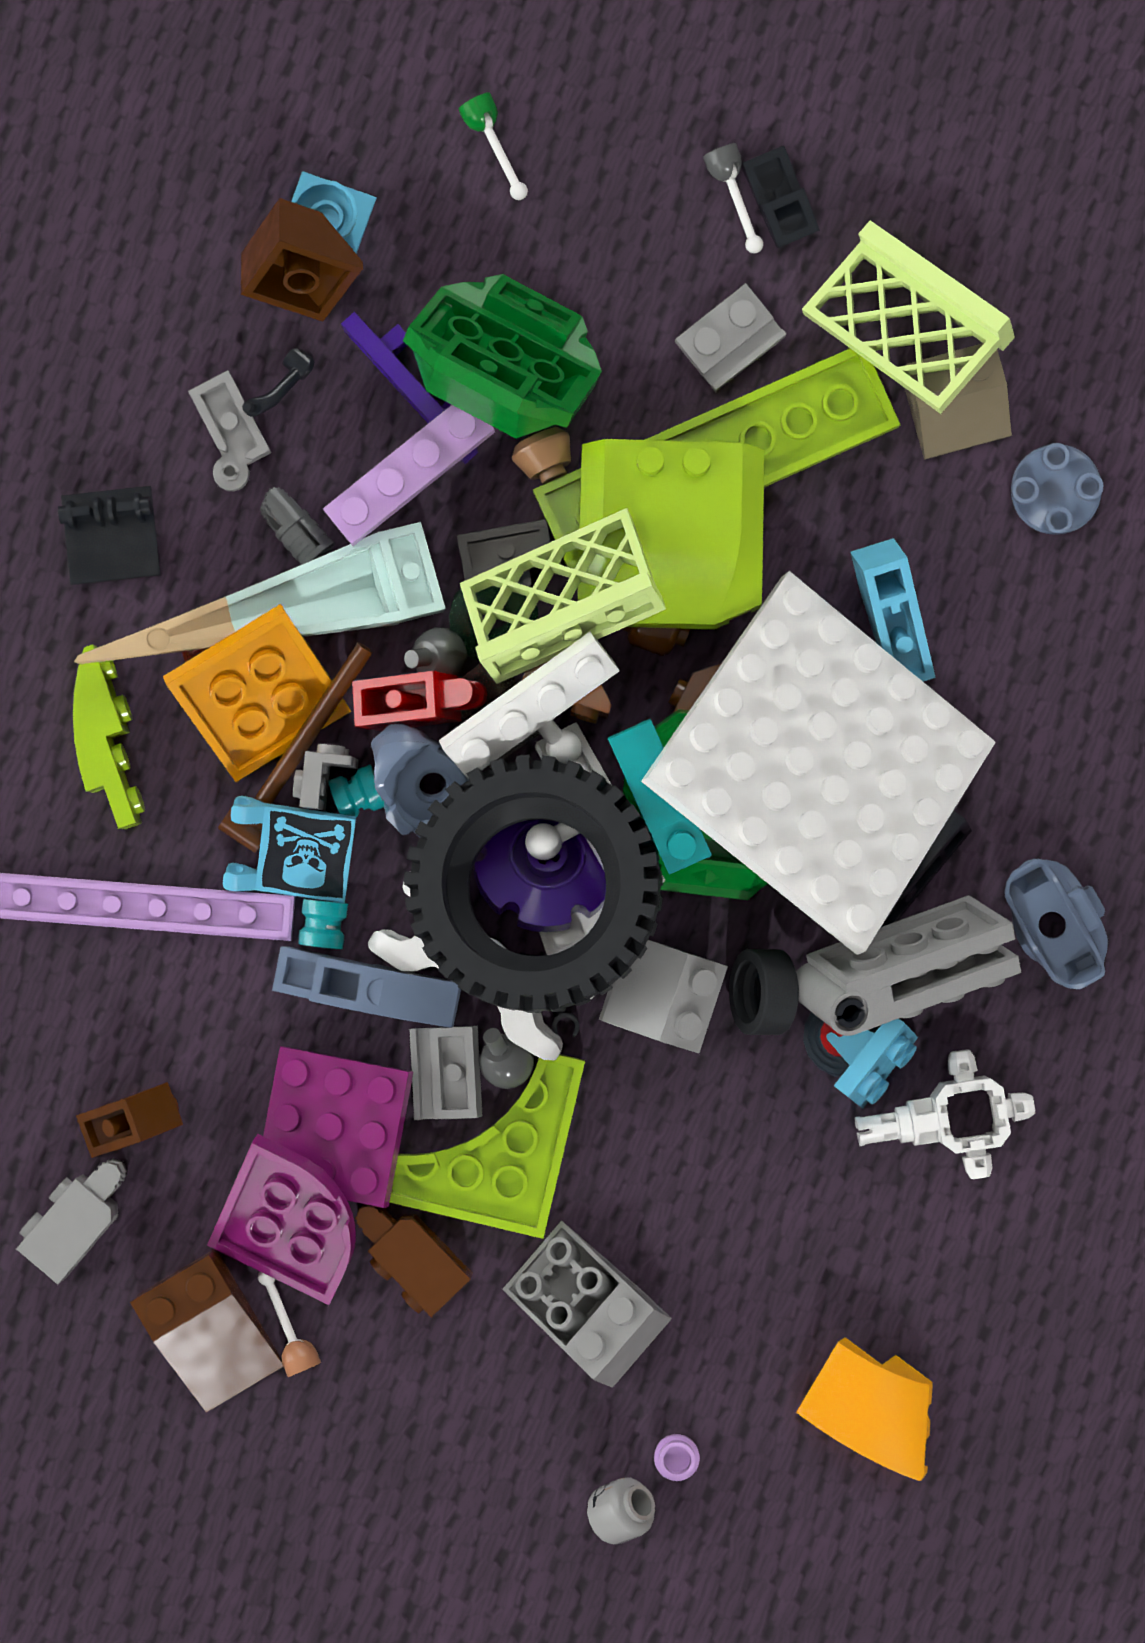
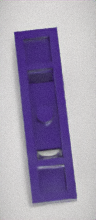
[341,312,478,464]

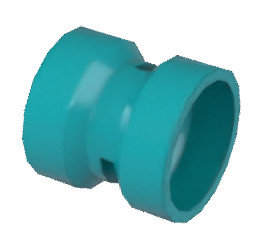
[328,764,384,818]
[298,899,348,949]

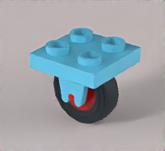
[803,1012,918,1108]

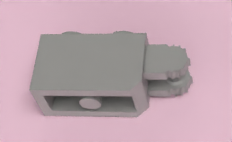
[16,1158,128,1284]

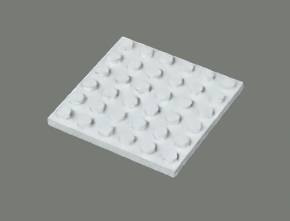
[641,571,996,955]

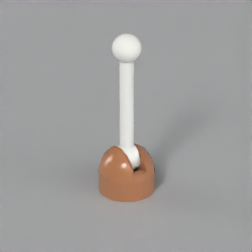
[258,1271,321,1377]

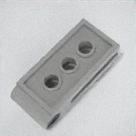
[796,895,1021,1036]

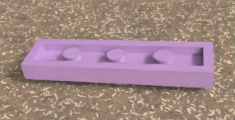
[323,405,495,546]

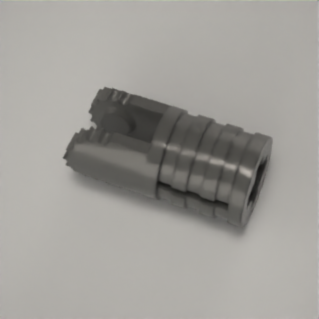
[260,487,335,565]

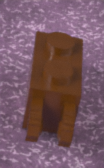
[355,1203,473,1317]

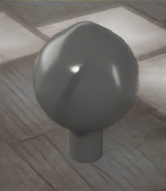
[404,627,467,676]
[479,1028,534,1089]

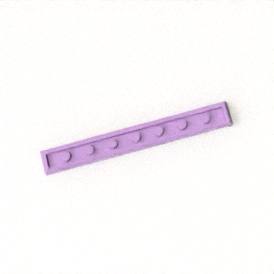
[0,873,296,941]

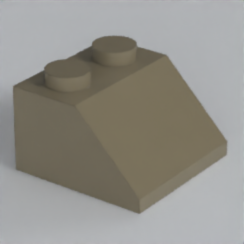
[904,343,1012,460]

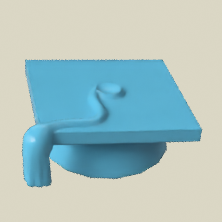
[291,171,377,254]

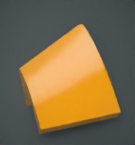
[796,1337,933,1481]

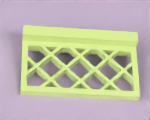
[802,220,1015,414]
[460,508,666,684]

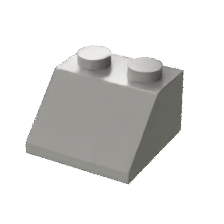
[599,940,728,1053]

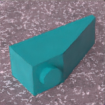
[608,719,712,875]

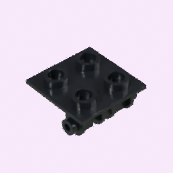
[58,486,161,585]

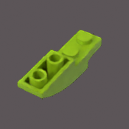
[73,644,145,829]

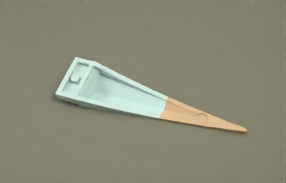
[74,522,446,664]

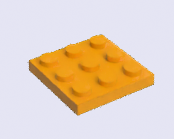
[163,604,351,782]

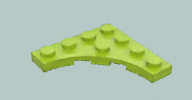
[390,1054,585,1239]

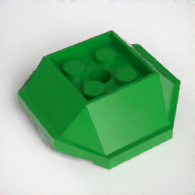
[403,274,602,439]

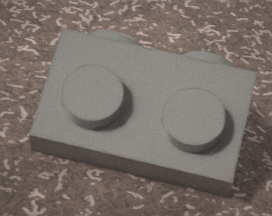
[293,744,359,811]

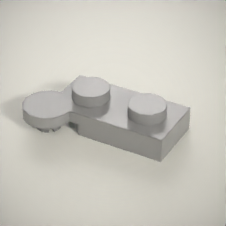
[188,370,271,492]

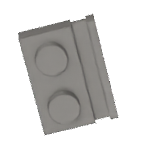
[675,283,786,392]
[409,1025,482,1120]

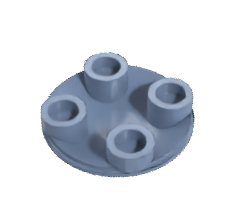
[1011,443,1103,535]

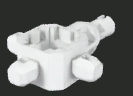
[855,1049,1035,1179]

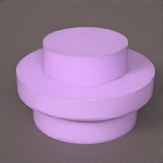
[654,1434,700,1481]

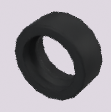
[729,949,799,1035]

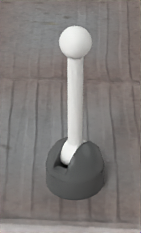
[703,143,763,253]

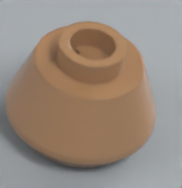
[512,427,571,484]

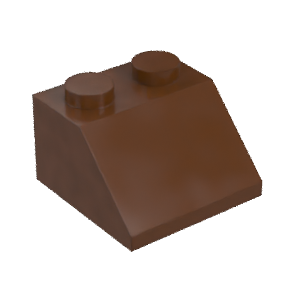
[241,198,363,322]

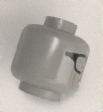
[587,1477,655,1544]

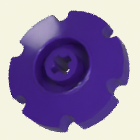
[474,819,606,932]

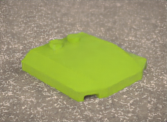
[578,439,764,629]

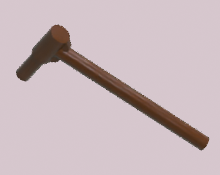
[218,642,373,853]

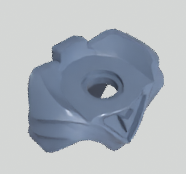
[371,723,469,838]
[1005,859,1108,989]

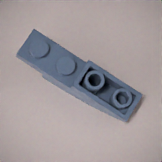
[272,946,461,1028]

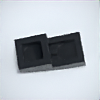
[742,146,820,248]

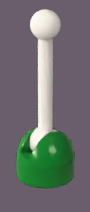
[458,92,528,200]

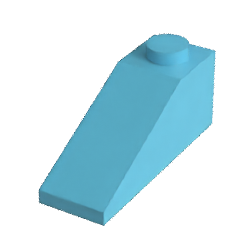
[850,538,936,682]

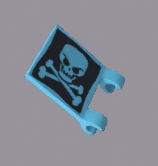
[223,796,357,903]

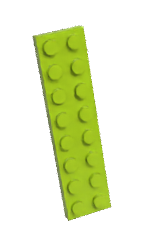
[533,348,900,569]

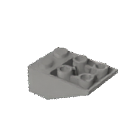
[502,1221,672,1388]

